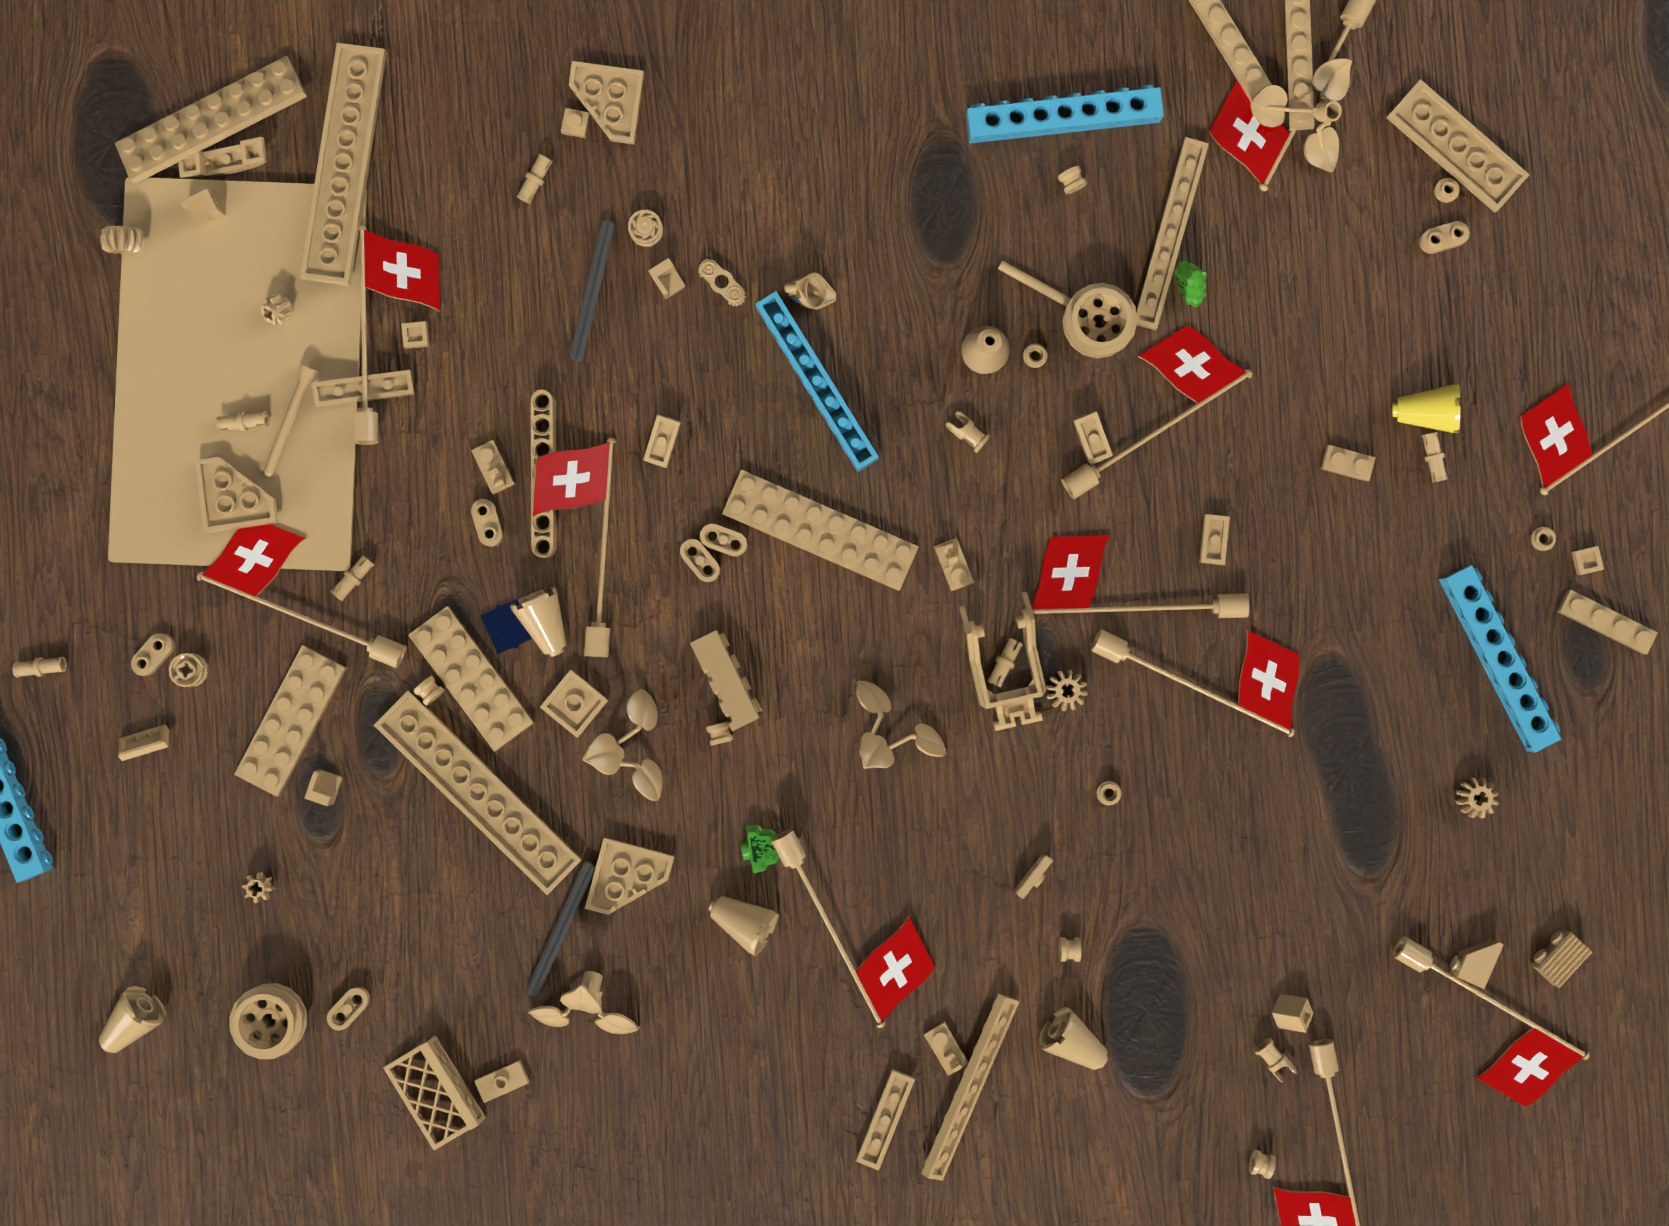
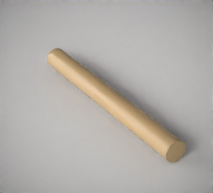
[998,260,1085,315]

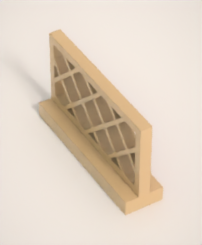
[383,1035,486,1150]

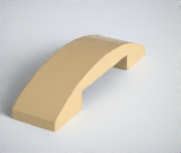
[178,137,266,179]

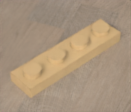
[311,370,414,408]
[1557,590,1658,654]
[856,1069,915,1171]

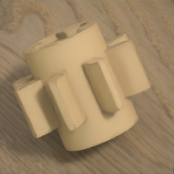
[261,294,292,325]
[242,872,275,903]

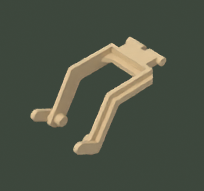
[959,591,1046,731]

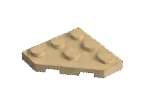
[569,61,645,145]
[195,457,279,533]
[585,837,675,915]

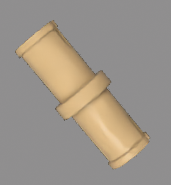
[516,154,553,204]
[216,411,269,432]
[1421,432,1448,482]
[330,555,374,601]
[987,638,1023,688]
[12,657,67,678]

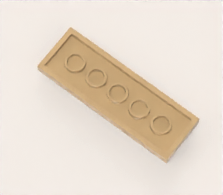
[1386,79,1530,213]
[408,606,535,752]
[234,645,347,797]

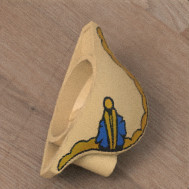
[784,273,836,310]

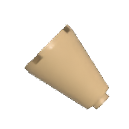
[961,326,1010,374]
[510,587,567,657]
[708,896,779,956]
[99,986,166,1053]
[1039,1007,1108,1070]

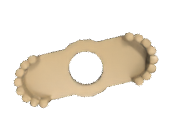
[698,259,746,306]

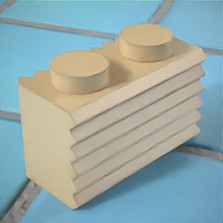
[1531,929,1592,988]

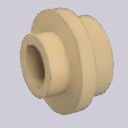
[1434,178,1459,203]
[1023,343,1047,368]
[1530,527,1556,551]
[1096,781,1121,805]

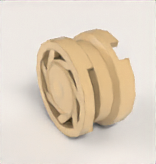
[628,210,663,247]
[169,653,209,687]

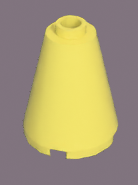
[1392,384,1460,433]

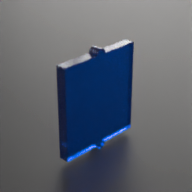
[481,599,532,654]

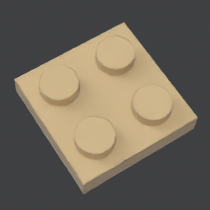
[540,670,609,738]

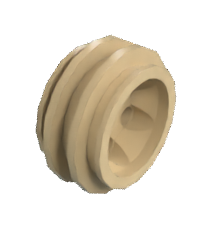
[1062,283,1138,358]
[229,983,307,1059]

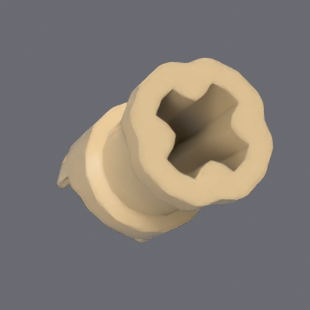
[946,411,991,453]
[1254,1038,1297,1083]

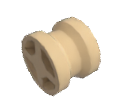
[1058,166,1087,195]
[413,676,445,706]
[706,721,734,746]
[1059,937,1081,962]
[1249,1149,1276,1179]

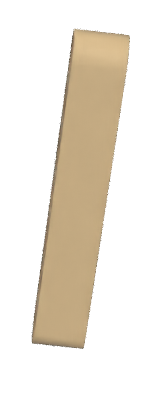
[531,390,557,558]

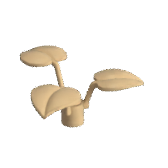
[1251,59,1352,172]
[856,680,947,769]
[582,688,663,801]
[528,971,640,1034]

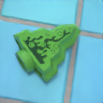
[1173,260,1207,308]
[741,825,800,874]

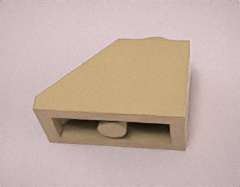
[1450,939,1504,989]

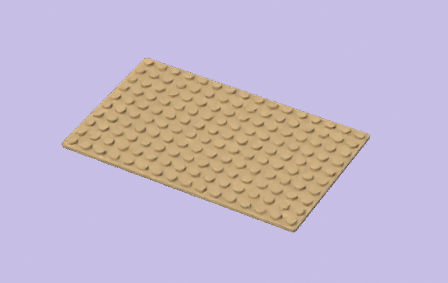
[108,177,367,571]

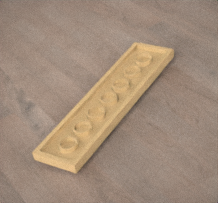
[115,56,307,184]
[722,470,919,591]

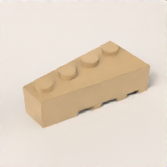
[690,630,762,731]

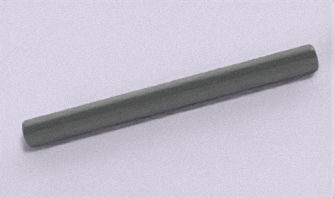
[569,220,615,362]
[526,861,596,997]

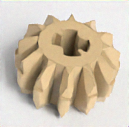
[100,226,145,254]
[1046,670,1087,711]
[1455,777,1499,818]

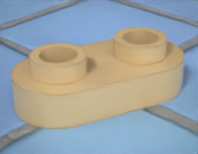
[1419,221,1469,254]
[471,499,504,547]
[700,524,747,557]
[680,539,720,582]
[131,633,174,676]
[327,986,370,1031]

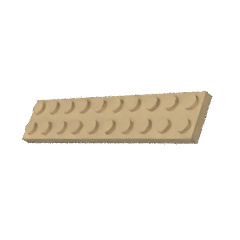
[300,43,387,286]
[374,690,582,895]

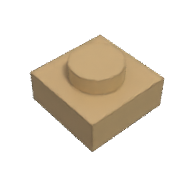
[561,108,590,139]
[401,321,430,349]
[1571,546,1604,575]

